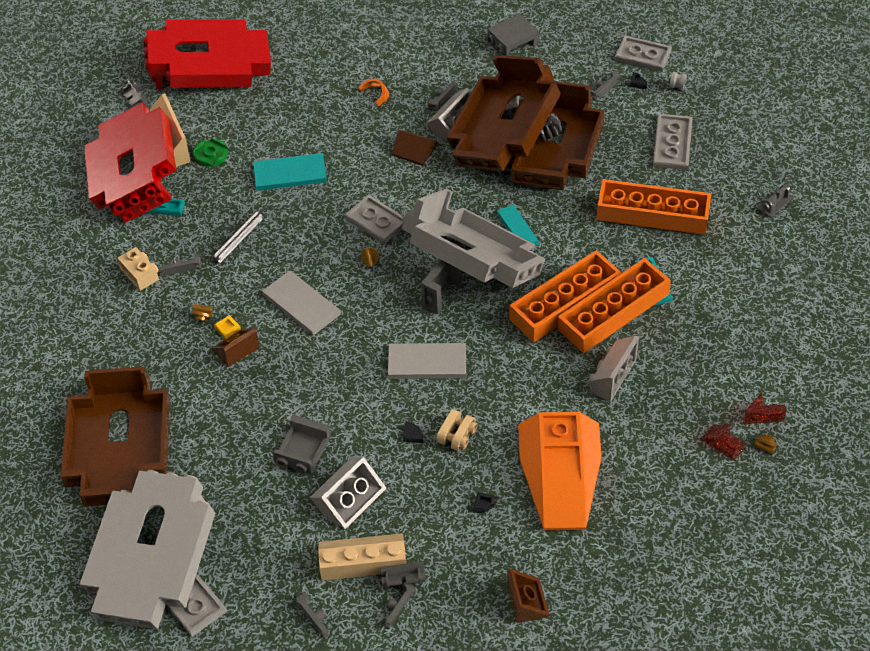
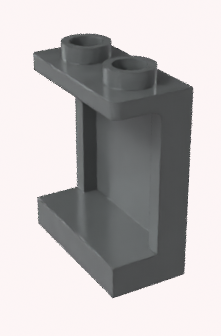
[487,14,539,56]
[421,260,463,314]
[273,415,331,474]

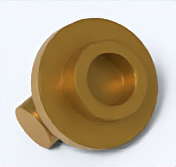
[361,247,379,267]
[192,304,213,321]
[754,433,778,455]

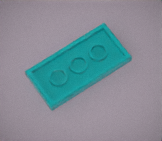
[253,153,327,191]

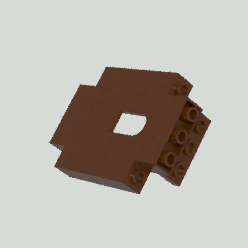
[446,55,561,172]
[506,81,604,191]
[61,366,170,507]

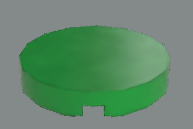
[193,139,228,167]

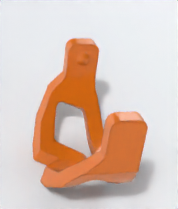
[358,79,389,106]

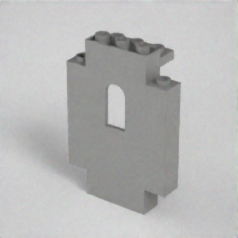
[402,189,545,288]
[80,470,215,629]

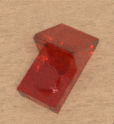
[743,393,786,425]
[701,424,747,460]

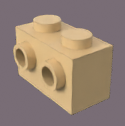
[117,247,159,291]

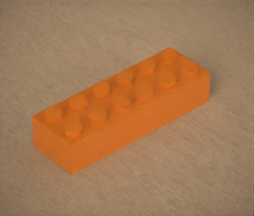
[596,179,711,235]
[509,250,622,343]
[558,258,671,354]

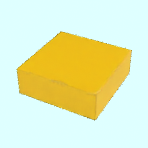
[214,315,241,339]

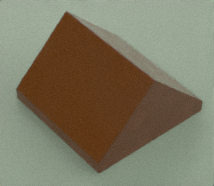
[392,130,438,166]
[211,328,259,367]
[507,569,550,623]

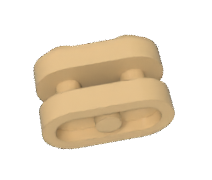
[436,409,478,451]

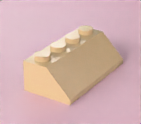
[150,94,190,167]
[318,533,406,580]

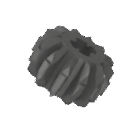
[538,113,562,142]

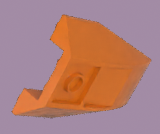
[518,412,602,530]

